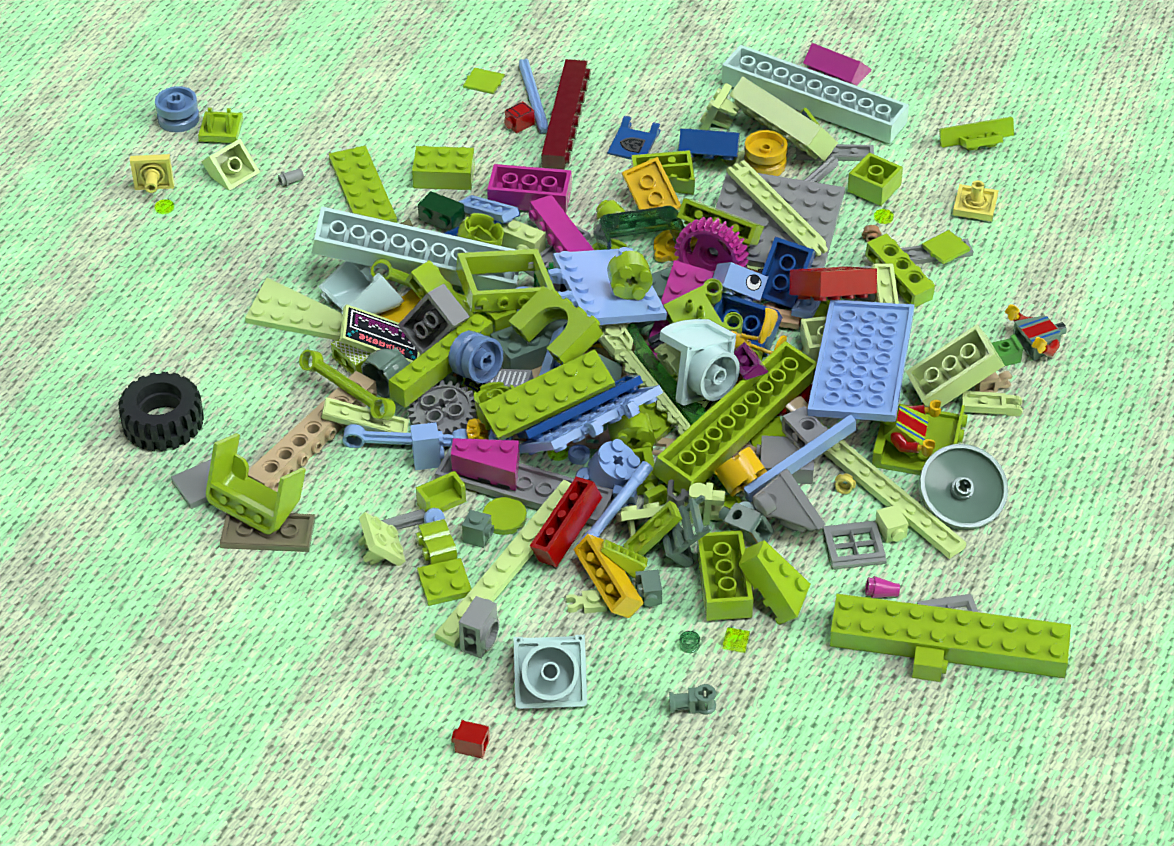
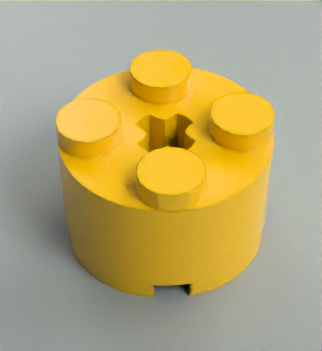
[714,446,767,497]

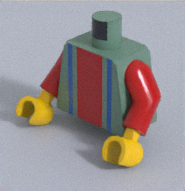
[1004,304,1067,361]

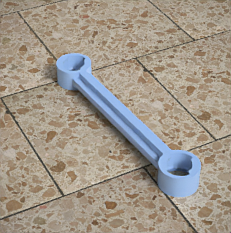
[343,424,468,448]

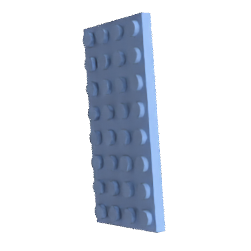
[807,300,914,422]

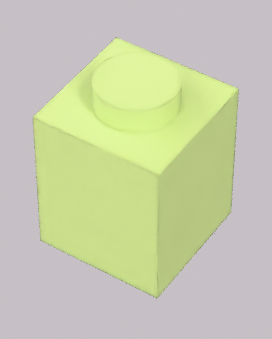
[875,505,908,543]

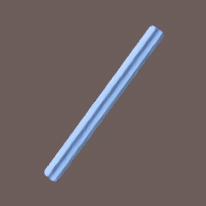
[519,58,549,134]

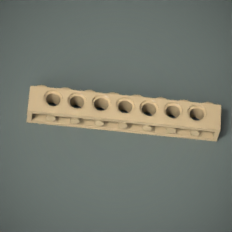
[248,371,377,492]

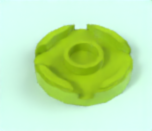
[482,497,527,535]

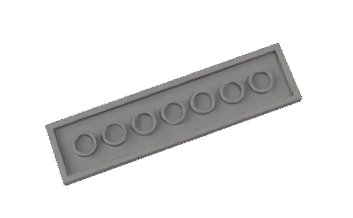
[435,445,613,525]

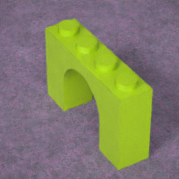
[508,286,604,365]

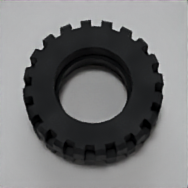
[118,372,204,451]

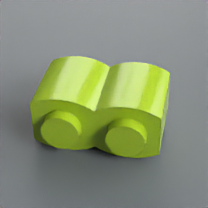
[415,519,457,565]

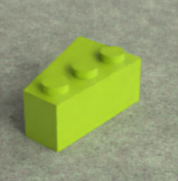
[631,150,695,195]

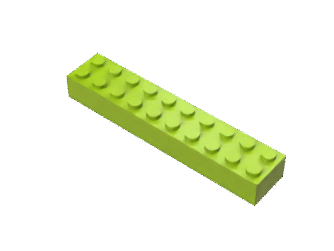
[652,341,817,493]
[830,593,1071,678]

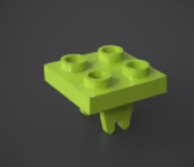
[198,107,243,143]

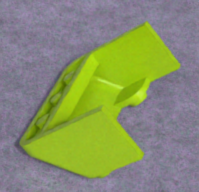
[206,433,306,534]

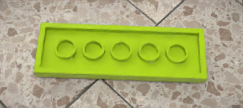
[328,145,397,223]
[479,349,615,440]

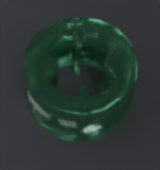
[679,631,700,654]

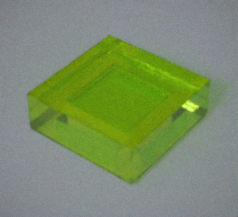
[722,627,750,653]

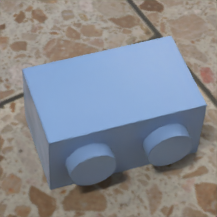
[410,422,445,470]

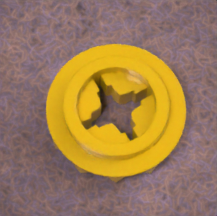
[466,418,489,440]

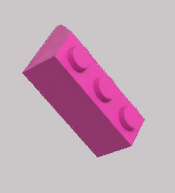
[803,43,872,86]

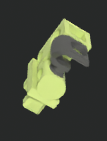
[667,480,725,525]

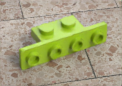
[939,116,1014,150]

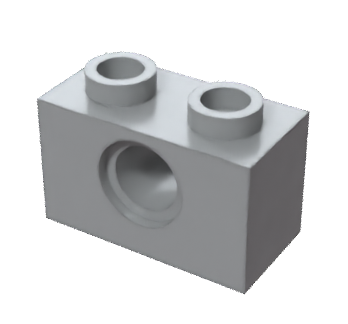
[782,406,828,449]

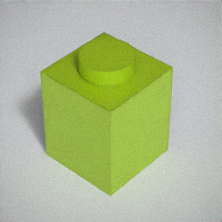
[912,646,948,682]

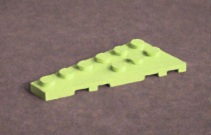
[245,278,342,340]

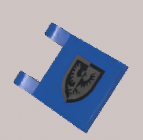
[607,116,660,159]

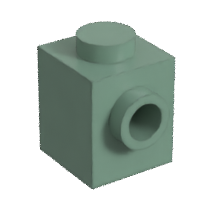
[462,510,494,548]

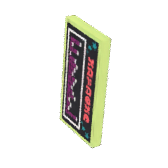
[340,304,420,363]

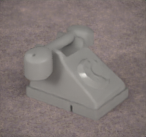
[752,469,826,533]

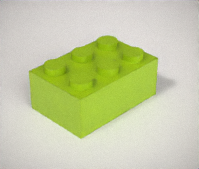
[412,146,475,190]

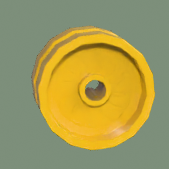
[744,130,788,176]

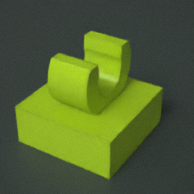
[643,482,667,506]

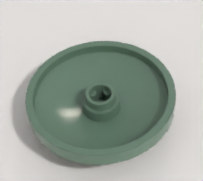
[919,444,1008,530]

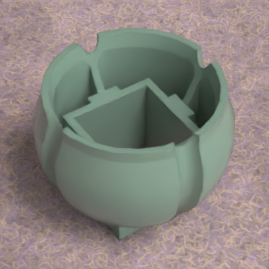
[361,347,410,398]

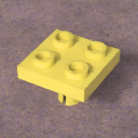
[130,154,175,193]
[953,180,999,222]

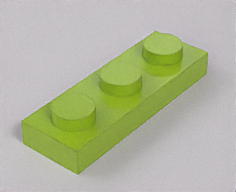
[623,501,682,556]

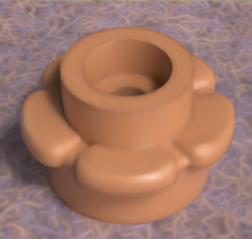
[862,225,882,242]

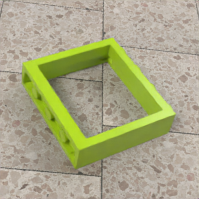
[456,249,555,312]

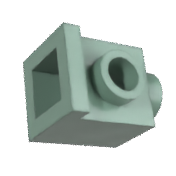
[636,569,662,607]

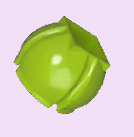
[457,213,504,246]

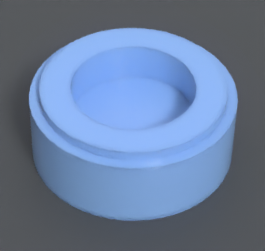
[568,444,590,465]

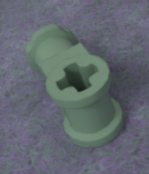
[669,684,716,715]

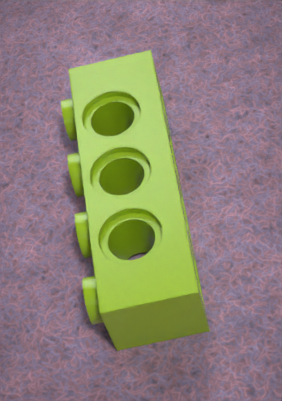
[865,233,935,308]

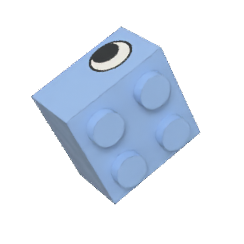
[713,262,768,302]

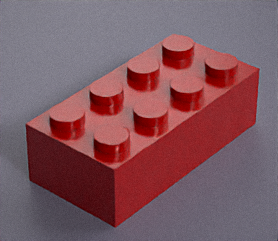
[790,266,877,301]

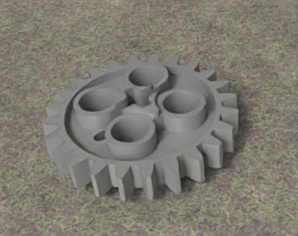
[408,380,477,435]

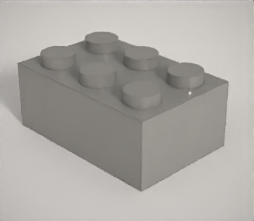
[398,284,470,355]

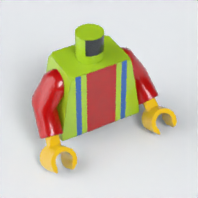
[880,400,941,457]

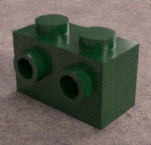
[418,191,465,231]

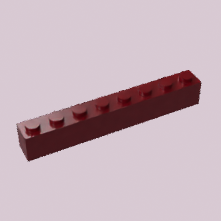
[541,59,591,170]

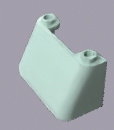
[318,261,404,315]

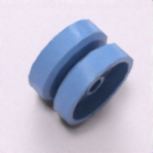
[155,86,200,132]
[449,330,503,383]

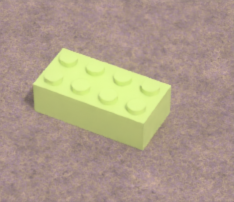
[905,324,1005,408]

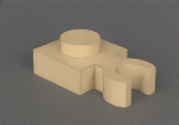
[975,371,1013,393]

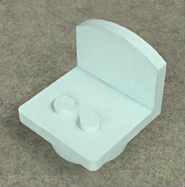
[660,319,740,405]
[513,635,587,709]

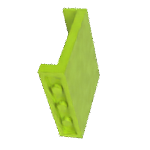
[872,404,968,475]

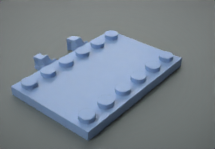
[548,247,667,325]
[519,385,663,455]

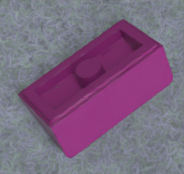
[734,342,768,380]

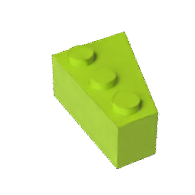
[739,540,811,625]

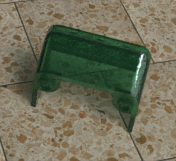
[593,206,685,250]

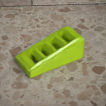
[601,539,648,579]

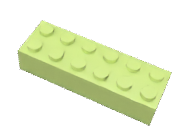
[729,77,838,161]

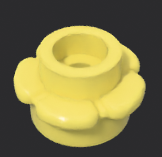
[835,473,856,494]

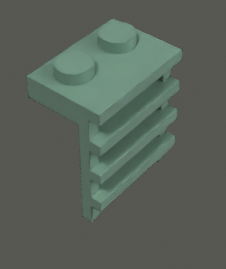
[662,495,712,568]

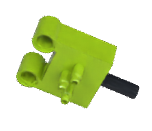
[648,278,743,349]

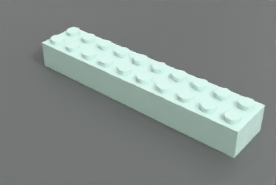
[722,45,909,144]
[311,206,519,291]

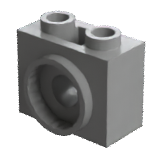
[459,596,500,659]

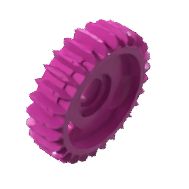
[674,217,749,291]

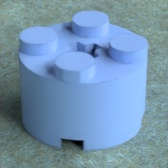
[588,439,640,489]

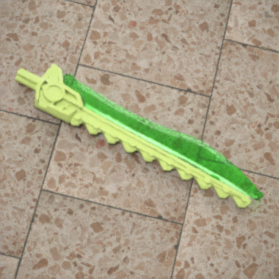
[598,323,733,475]

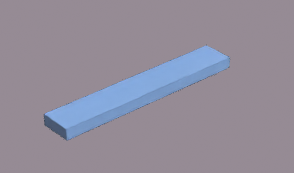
[744,415,856,503]

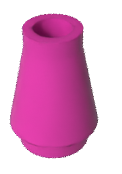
[865,576,900,598]

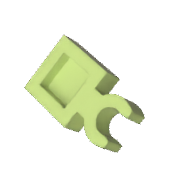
[566,589,607,614]

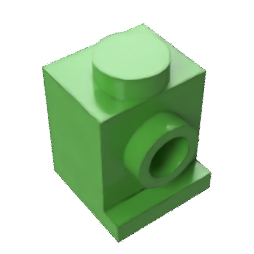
[992,334,1023,366]

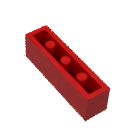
[530,476,603,567]

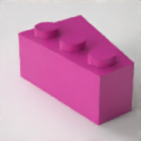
[451,438,520,491]

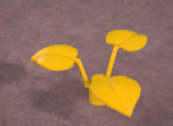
[731,308,787,388]

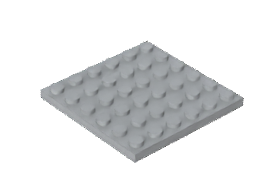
[709,173,845,268]

